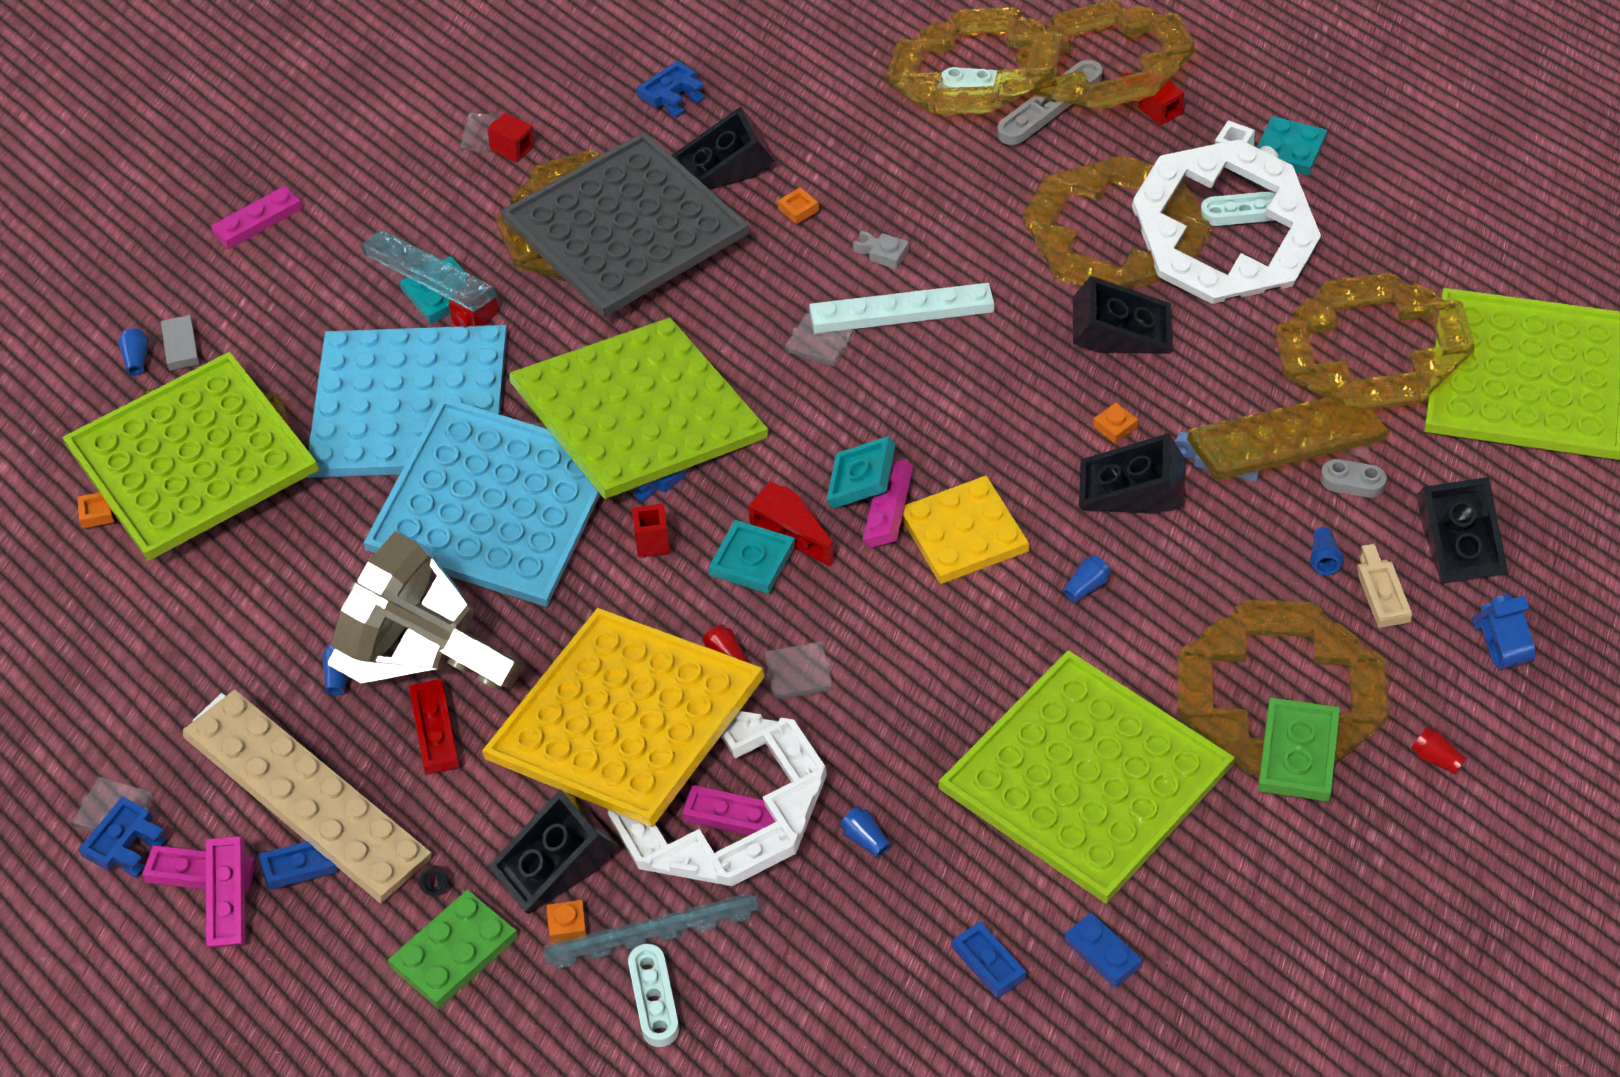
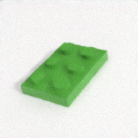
[1258,697,1340,802]
[388,889,518,1010]

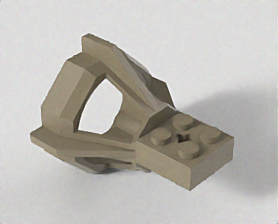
[328,531,525,690]

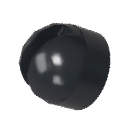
[419,865,448,896]

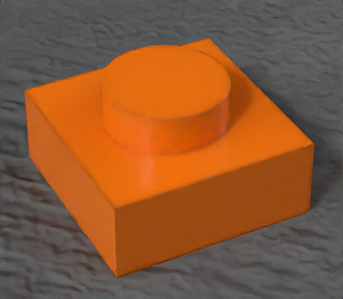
[777,187,819,225]
[1093,402,1138,444]
[77,493,114,528]
[547,900,587,943]

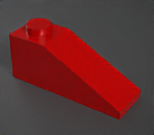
[748,481,834,567]

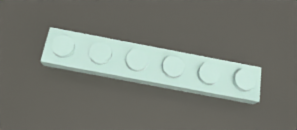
[809,283,994,334]

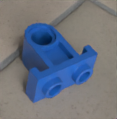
[1472,593,1535,669]

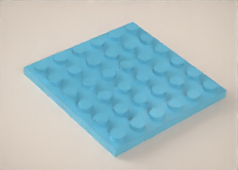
[308,325,507,478]
[364,397,601,607]

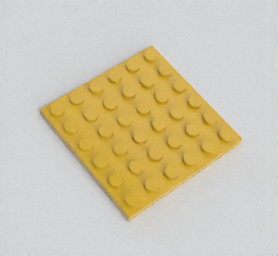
[482,608,765,827]

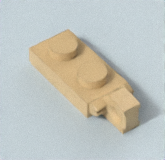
[1357,544,1412,628]

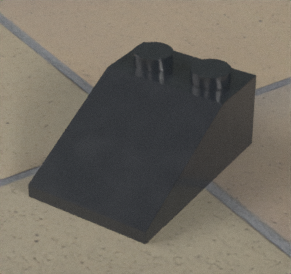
[671,106,775,189]
[1073,276,1173,354]
[1079,433,1185,513]
[1416,477,1508,584]
[488,789,619,914]

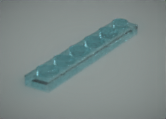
[360,230,497,312]
[542,892,759,968]

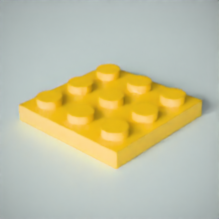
[901,476,1029,584]

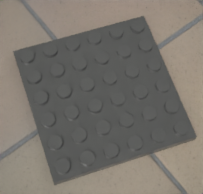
[501,132,750,317]

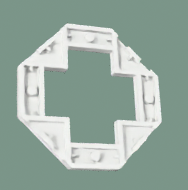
[1131,139,1321,304]
[607,711,827,886]

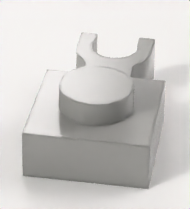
[853,231,909,270]

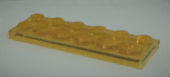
[1187,391,1388,481]

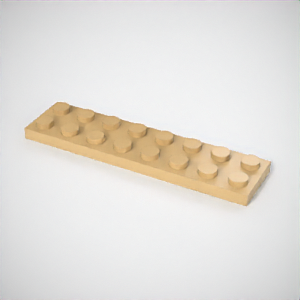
[183,689,432,904]

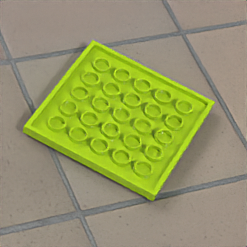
[1424,288,1620,460]
[510,317,768,499]
[62,351,319,561]
[939,650,1235,904]

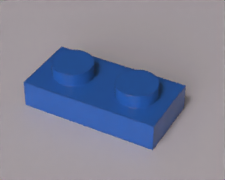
[258,841,337,890]
[1064,913,1143,989]
[952,921,1026,999]

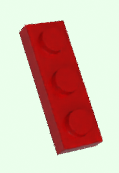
[408,679,459,775]

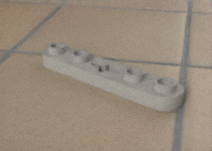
[997,60,1103,145]

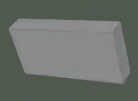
[161,315,199,371]

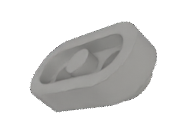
[1320,459,1387,498]

